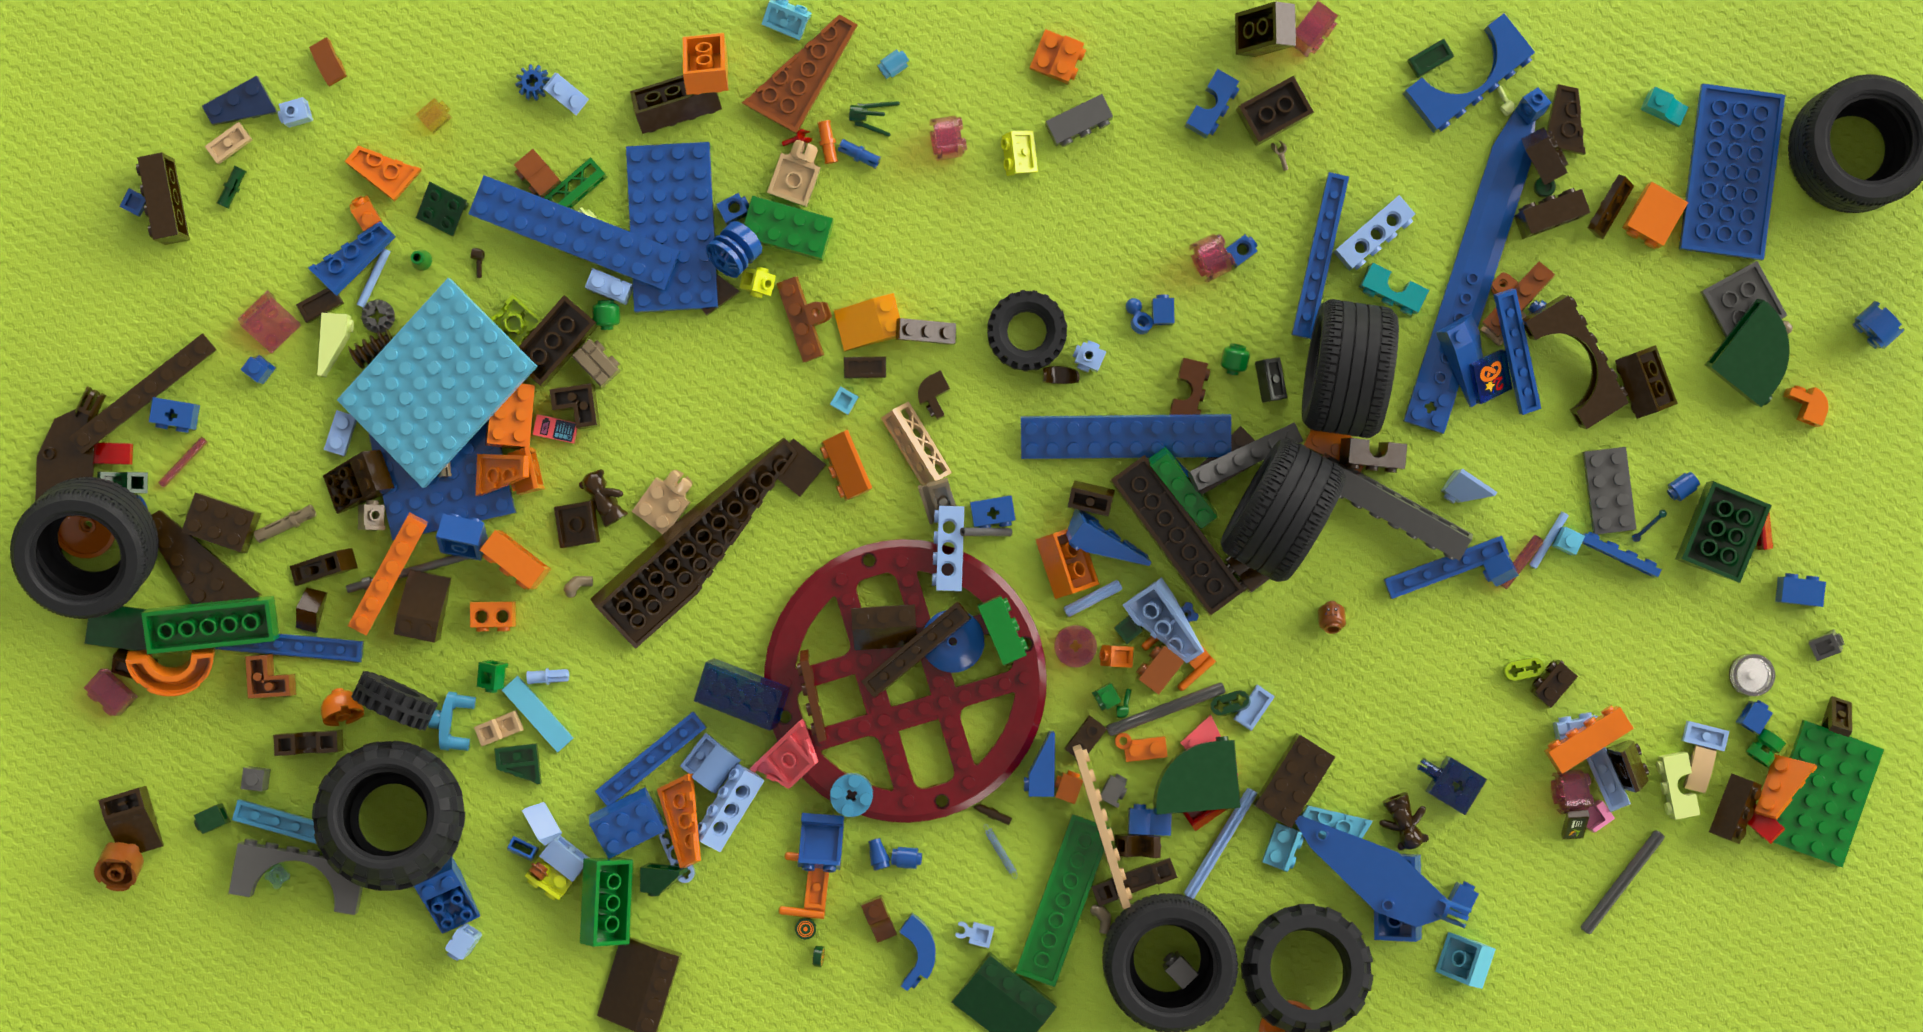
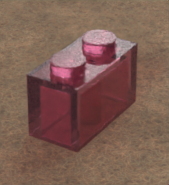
[84,669,138,716]

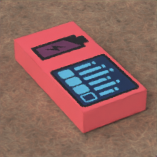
[533,414,578,444]

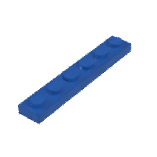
[1494,288,1541,415]
[1383,536,1509,599]
[595,711,707,806]

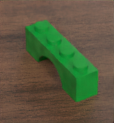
[1149,446,1218,529]

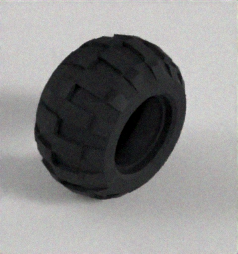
[312,741,465,891]

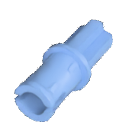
[526,668,569,685]

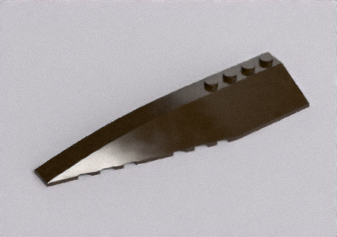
[590,438,798,649]

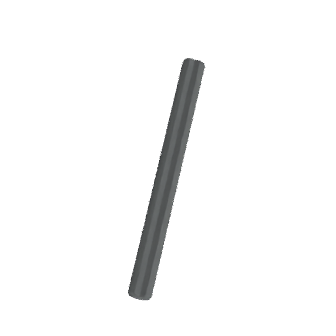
[1106,683,1225,736]
[1581,830,1665,935]

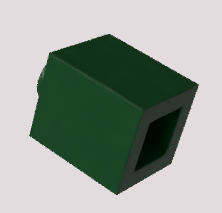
[194,803,231,834]

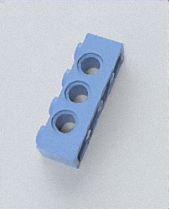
[1333,195,1415,271]
[932,506,964,591]
[698,763,765,852]

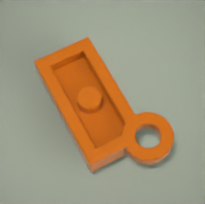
[1115,732,1168,762]

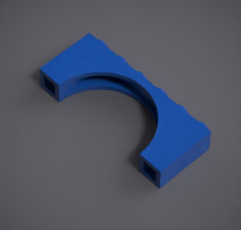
[1403,13,1535,133]

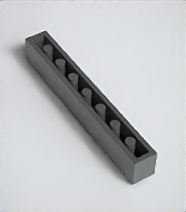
[1323,453,1473,561]

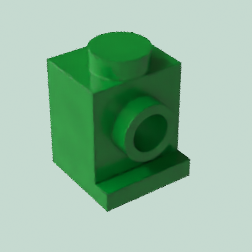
[477,660,508,693]
[1092,682,1122,711]

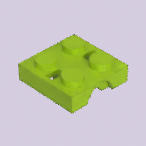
[490,294,542,347]

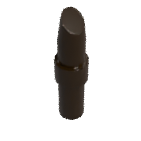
[973,803,1012,825]

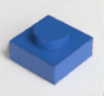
[119,188,146,217]

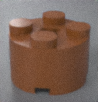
[94,842,144,891]

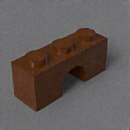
[1169,358,1210,415]

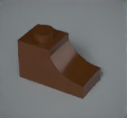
[861,895,897,943]

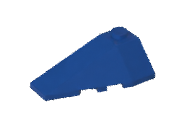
[1435,313,1488,407]

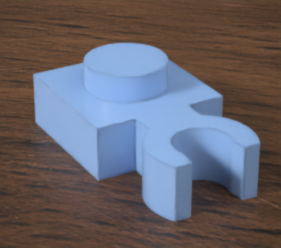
[955,921,994,948]

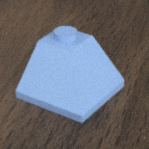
[1441,469,1497,503]

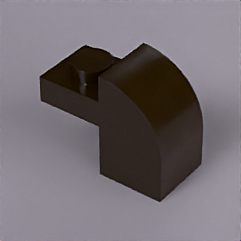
[918,370,950,420]
[1115,834,1161,858]

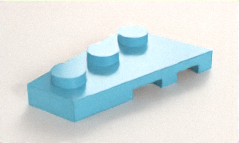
[1301,805,1373,839]

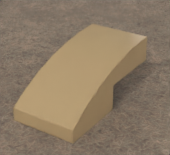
[474,711,524,747]
[1683,744,1717,793]

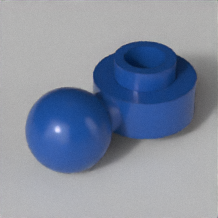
[1125,298,1153,334]

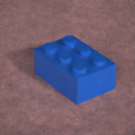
[589,787,665,859]

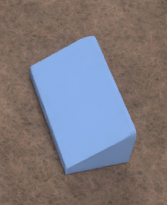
[522,802,562,846]

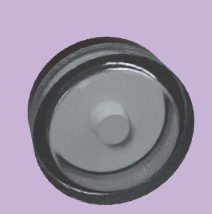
[1729,654,1775,696]

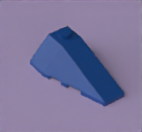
[1066,509,1152,566]

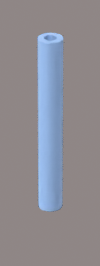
[357,248,391,308]
[1529,511,1569,569]

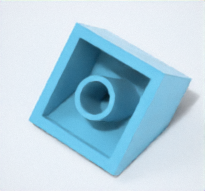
[1435,932,1496,989]

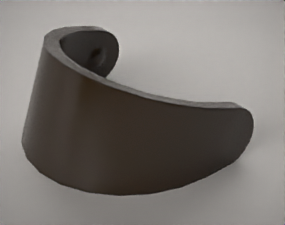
[1043,366,1079,384]

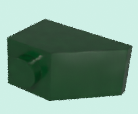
[640,863,688,896]

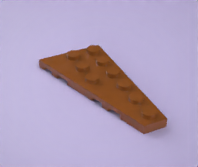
[742,14,858,134]

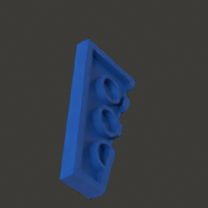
[308,221,396,296]

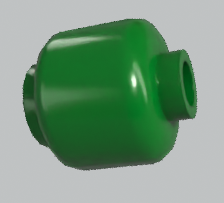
[592,300,620,330]
[1221,343,1250,376]

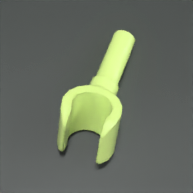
[1497,86,1515,116]

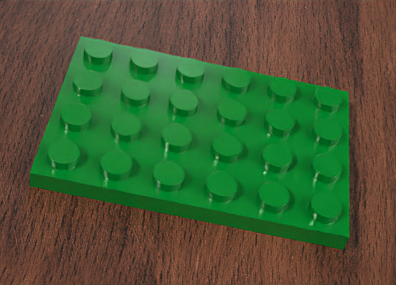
[1761,720,1884,868]

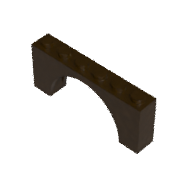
[1523,295,1629,429]

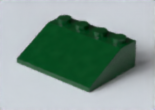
[1675,481,1772,583]
[951,952,1057,1032]

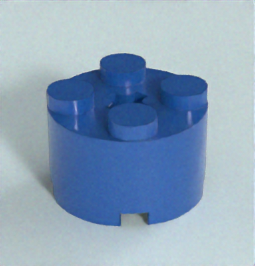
[1852,301,1904,349]

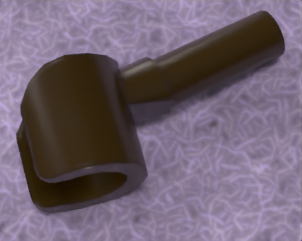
[470,248,485,278]

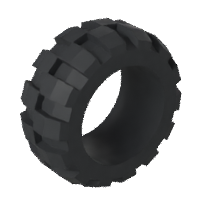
[1241,904,1374,1032]

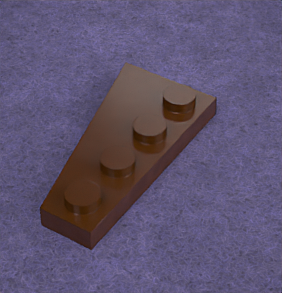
[797,649,826,742]

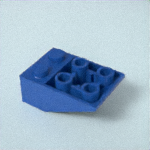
[414,857,480,934]

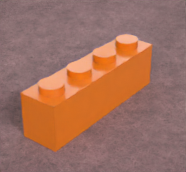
[1544,705,1634,774]

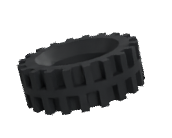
[987,290,1067,372]
[351,671,438,730]

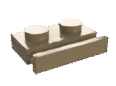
[918,478,956,525]

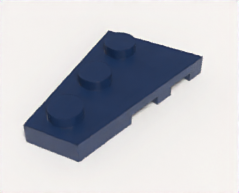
[202,76,278,125]

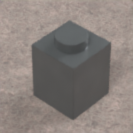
[241,766,271,791]

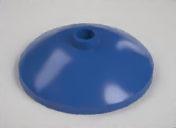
[924,610,984,673]

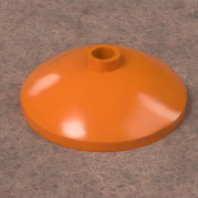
[58,516,115,558]

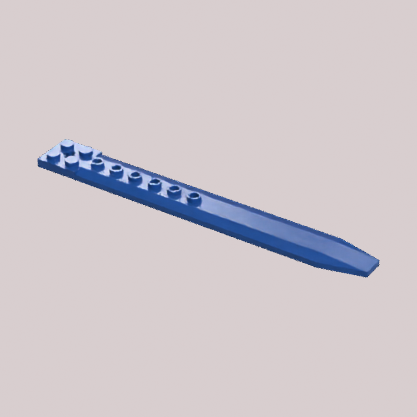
[1403,110,1536,434]

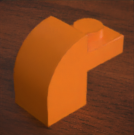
[1783,386,1829,427]

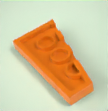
[657,774,701,868]

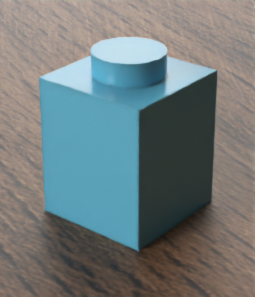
[1552,527,1585,555]

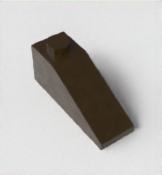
[290,548,358,586]

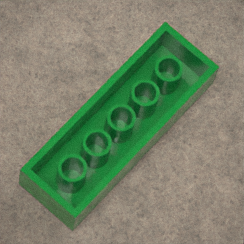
[141,596,280,654]

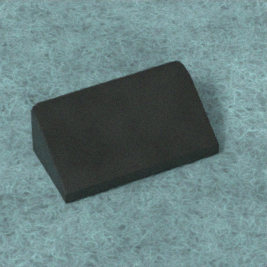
[1255,357,1287,402]

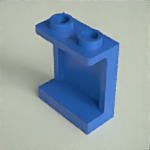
[798,813,844,873]

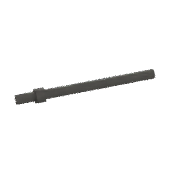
[346,555,469,593]

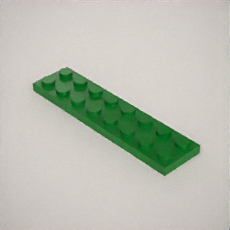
[1015,814,1112,987]

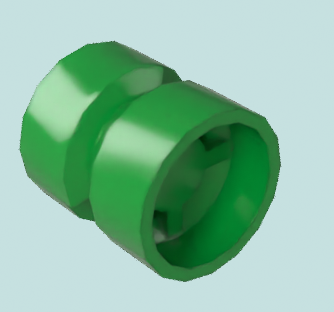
[1745,728,1786,768]

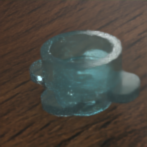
[264,863,290,889]

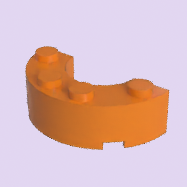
[125,647,215,696]

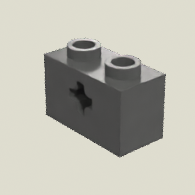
[1162,951,1198,989]

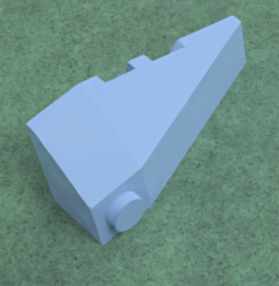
[1123,577,1204,663]

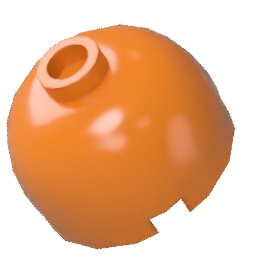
[321,688,364,726]

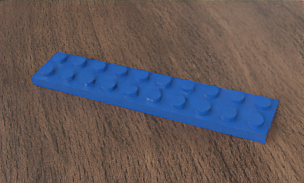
[469,175,680,291]
[1021,414,1231,459]

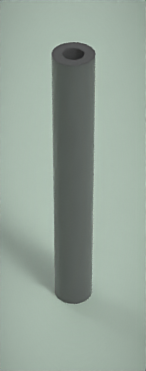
[960,528,1012,536]

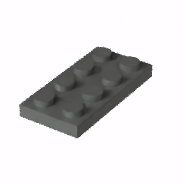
[1583,447,1637,534]

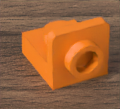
[1099,645,1134,668]

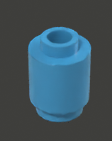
[877,49,909,79]

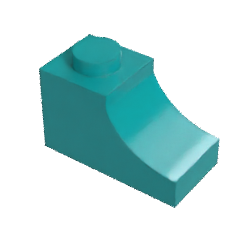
[1640,87,1689,127]

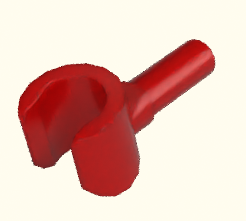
[782,129,812,146]

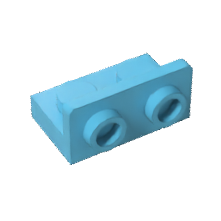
[762,0,812,40]
[1262,822,1304,872]

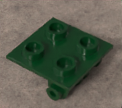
[416,182,469,236]

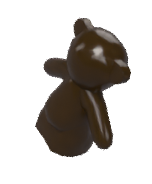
[579,469,628,527]
[1379,792,1429,850]

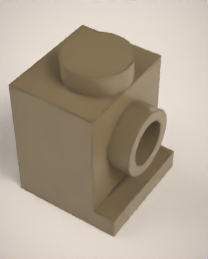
[358,500,385,530]

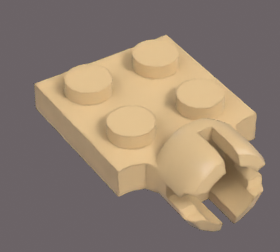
[767,140,821,207]
[632,470,692,534]

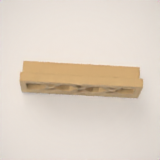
[881,401,952,486]

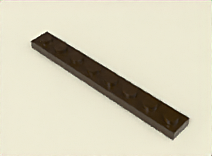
[69,333,217,454]

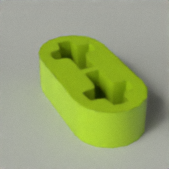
[1503,658,1544,681]

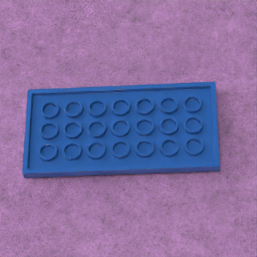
[1679,84,1785,261]
[626,142,719,313]

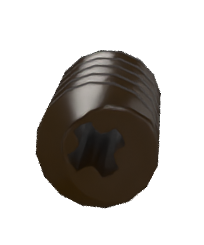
[348,328,393,369]

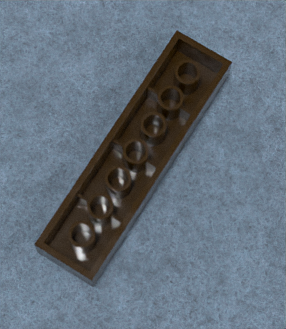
[1110,455,1245,616]

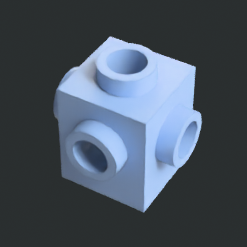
[1073,340,1106,372]

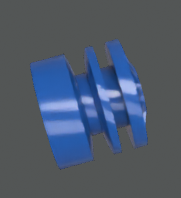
[706,221,762,278]

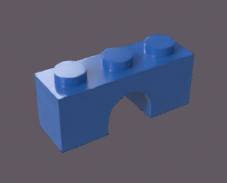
[1185,69,1239,138]

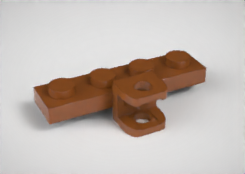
[1482,261,1555,337]
[777,276,832,362]

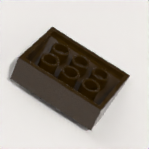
[597,937,682,1032]

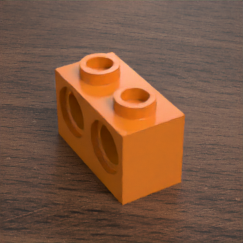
[470,602,516,632]

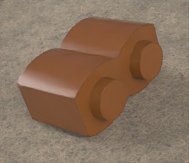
[514,149,561,198]

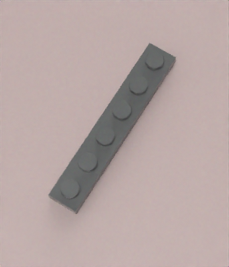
[1187,422,1303,492]

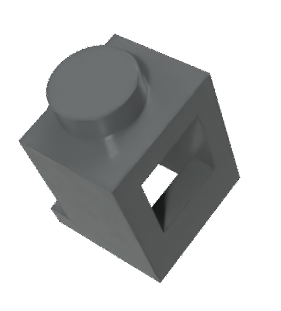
[1100,774,1128,808]

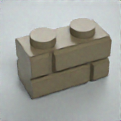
[572,339,621,388]

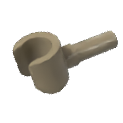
[1271,140,1288,171]

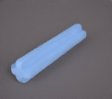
[1064,580,1122,617]

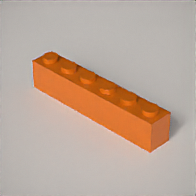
[348,512,428,636]

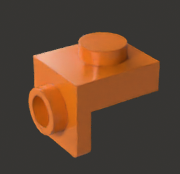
[349,195,382,232]

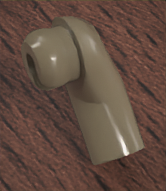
[564,576,593,598]
[1090,904,1111,934]

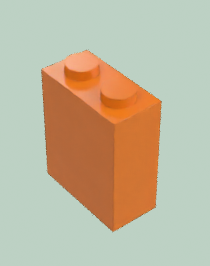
[1622,182,1688,249]

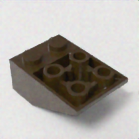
[323,449,395,514]
[98,786,164,853]

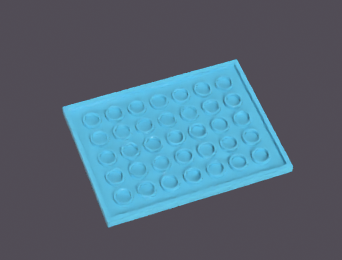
[337,278,538,488]

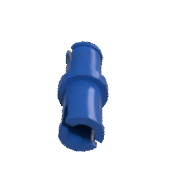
[838,139,881,169]

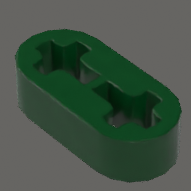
[1211,690,1251,717]

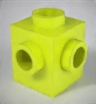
[739,267,776,298]

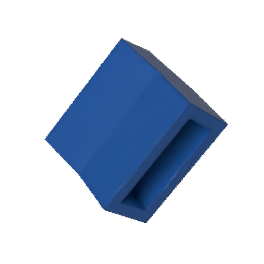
[507,836,539,861]

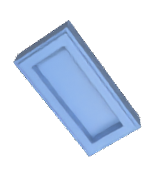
[1234,685,1275,731]

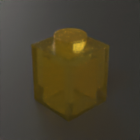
[416,98,452,133]

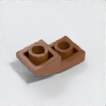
[309,37,347,87]

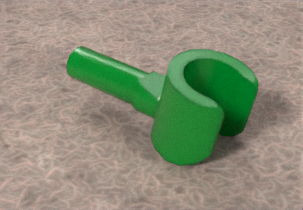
[1116,689,1132,718]

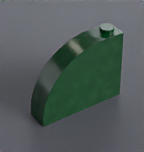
[1705,299,1790,407]
[1153,736,1241,815]

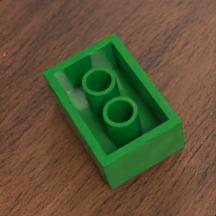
[977,595,1028,665]

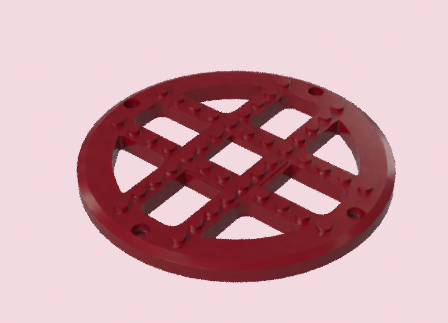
[764,539,1047,823]

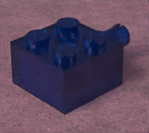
[1417,756,1487,815]

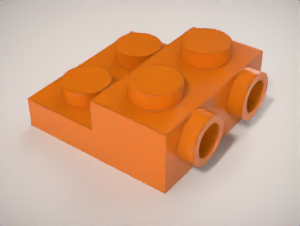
[1030,29,1086,84]

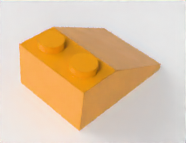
[834,293,900,351]

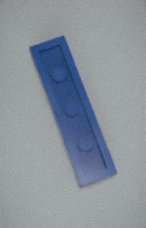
[1582,532,1662,577]

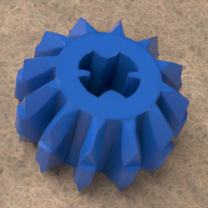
[515,64,550,101]

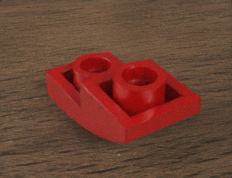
[94,443,133,465]
[1747,803,1785,844]

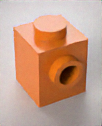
[1054,770,1083,804]

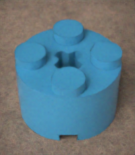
[830,773,873,817]

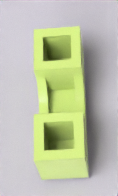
[1656,751,1700,820]

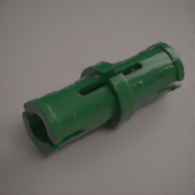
[216,166,247,209]

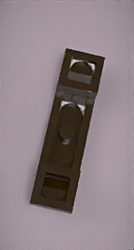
[1091,857,1178,906]

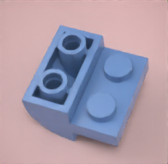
[680,733,741,794]

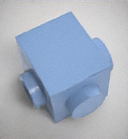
[278,97,313,128]

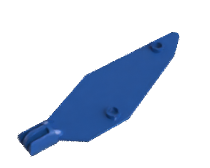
[1295,816,1472,929]

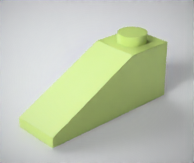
[317,313,354,377]

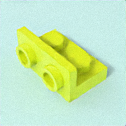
[1001,131,1038,176]
[525,857,574,900]

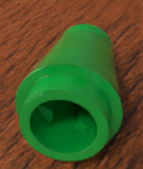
[411,250,432,271]

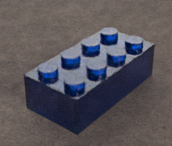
[694,658,790,731]

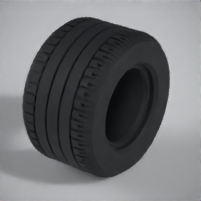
[1788,74,1923,213]
[1302,299,1399,438]
[1220,438,1346,582]
[10,477,158,619]
[1102,893,1238,1032]

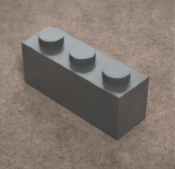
[1045,94,1113,147]

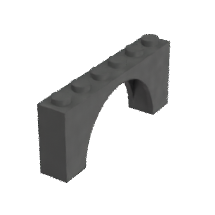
[228,839,363,915]

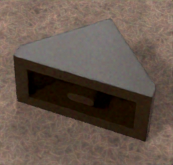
[296,587,328,633]

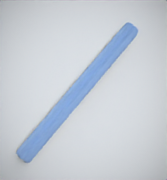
[1184,788,1257,899]

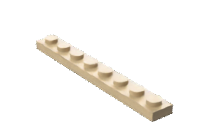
[1072,744,1133,909]

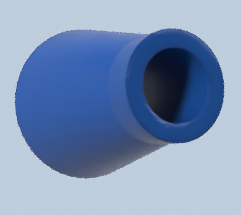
[868,838,891,871]

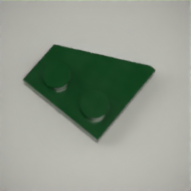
[494,743,542,784]

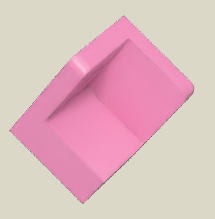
[1584,800,1615,833]

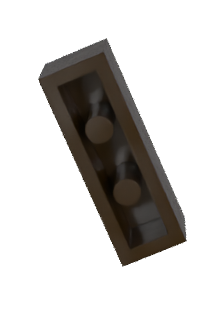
[1709,773,1762,844]

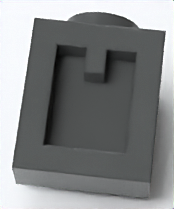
[1808,629,1845,661]

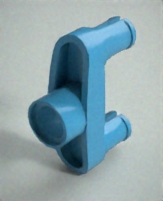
[428,691,476,751]

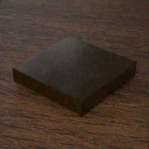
[778,438,826,497]
[554,501,600,548]

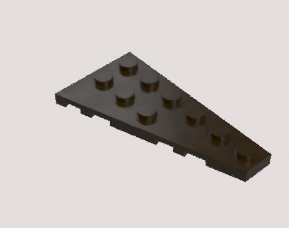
[151,510,262,604]

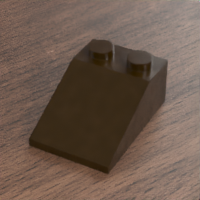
[394,569,451,643]
[1606,740,1649,793]

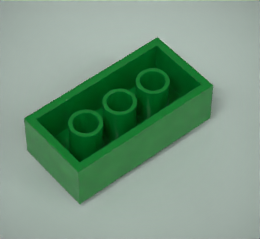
[744,196,834,261]
[580,857,633,947]

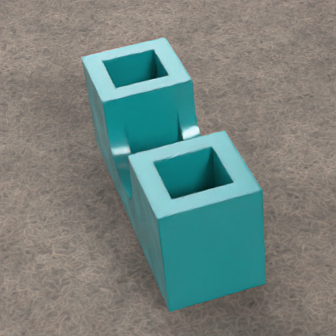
[1359,263,1429,316]

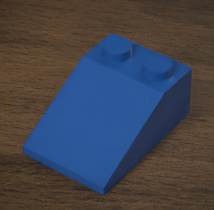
[1024,731,1055,797]

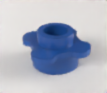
[1181,602,1199,622]

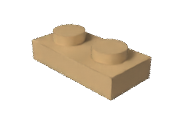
[205,122,252,164]

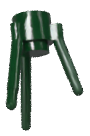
[849,101,900,137]

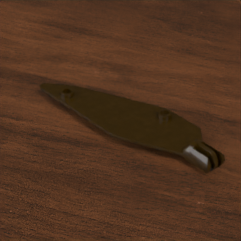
[35,386,107,551]

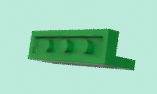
[544,157,607,209]

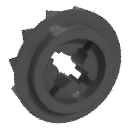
[361,299,395,333]

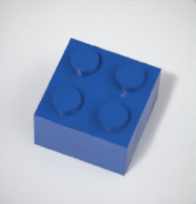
[436,513,488,561]

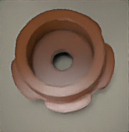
[529,862,548,881]

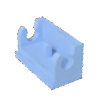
[539,835,589,882]

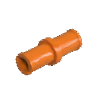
[817,120,838,164]

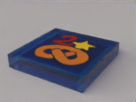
[1469,349,1513,404]

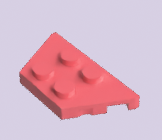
[750,719,818,789]

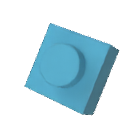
[830,386,859,415]

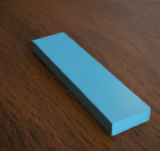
[502,676,574,752]

